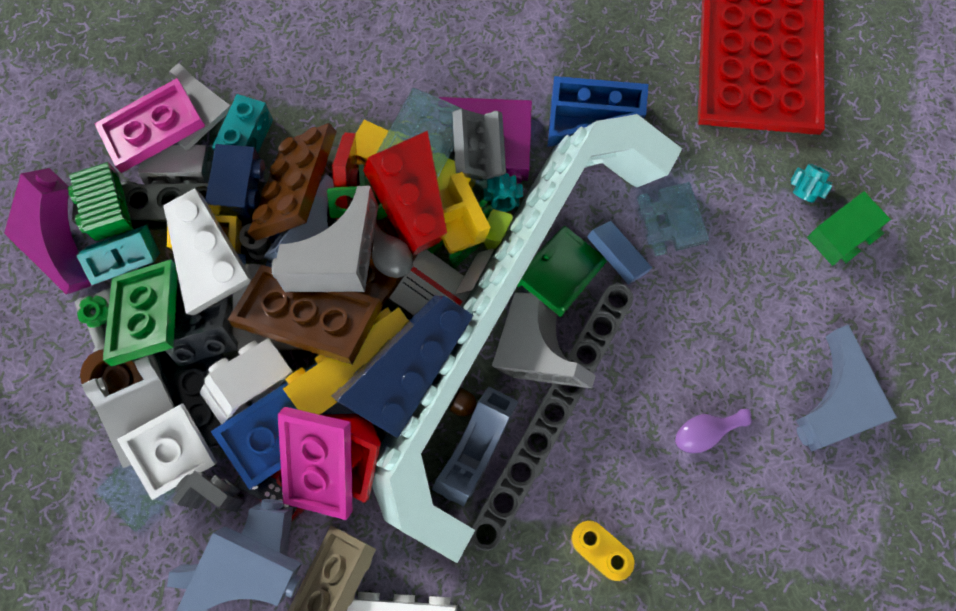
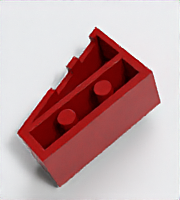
[363,130,447,256]

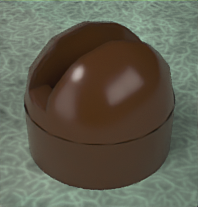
[449,388,477,417]

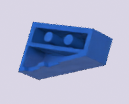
[547,76,649,147]

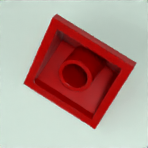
[323,414,381,503]

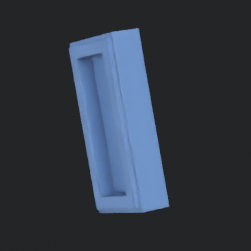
[587,221,652,285]

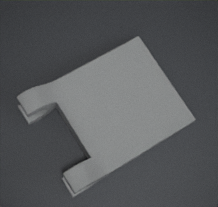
[137,63,231,151]
[82,355,175,468]

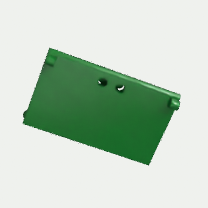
[517,226,607,317]

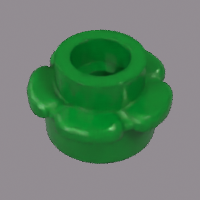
[77,295,109,328]

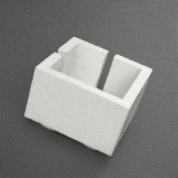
[200,338,292,425]

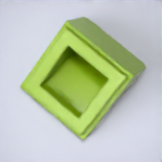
[483,209,513,250]

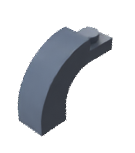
[432,387,519,507]

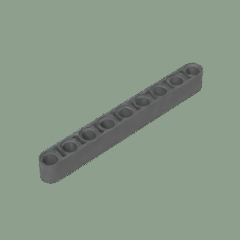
[471,283,633,551]

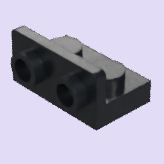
[165,299,238,366]

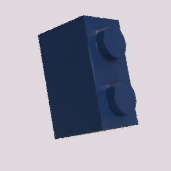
[205,144,265,220]

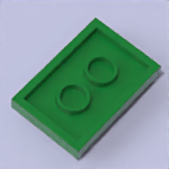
[103,259,178,366]

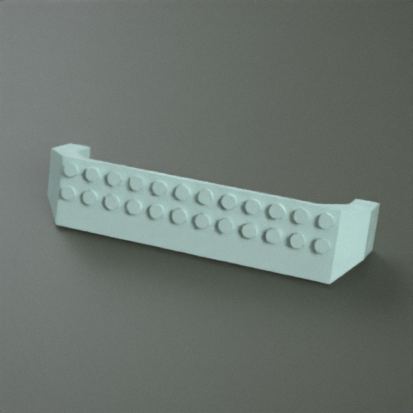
[372,114,682,563]

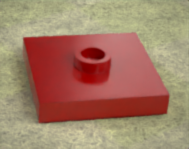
[332,132,360,220]

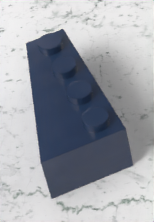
[331,295,474,438]

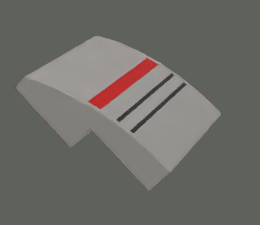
[388,249,471,317]

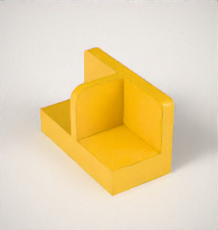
[439,172,491,254]

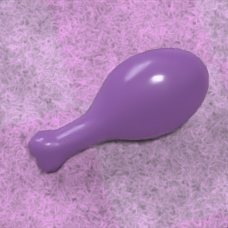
[675,409,752,453]

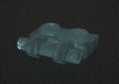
[637,182,709,256]

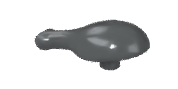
[372,217,413,278]

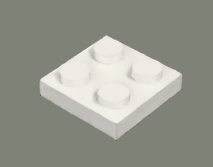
[117,403,217,500]

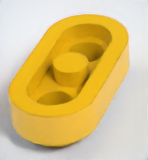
[571,521,635,581]

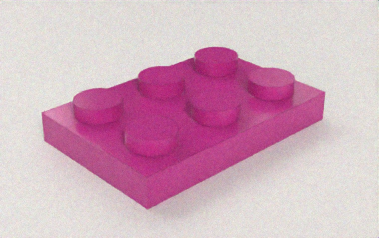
[94,78,205,173]
[278,407,353,520]

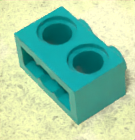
[212,94,273,153]
[76,224,160,285]

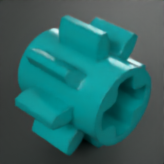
[790,163,833,203]
[484,173,523,212]

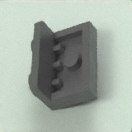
[452,109,506,181]
[172,470,245,512]

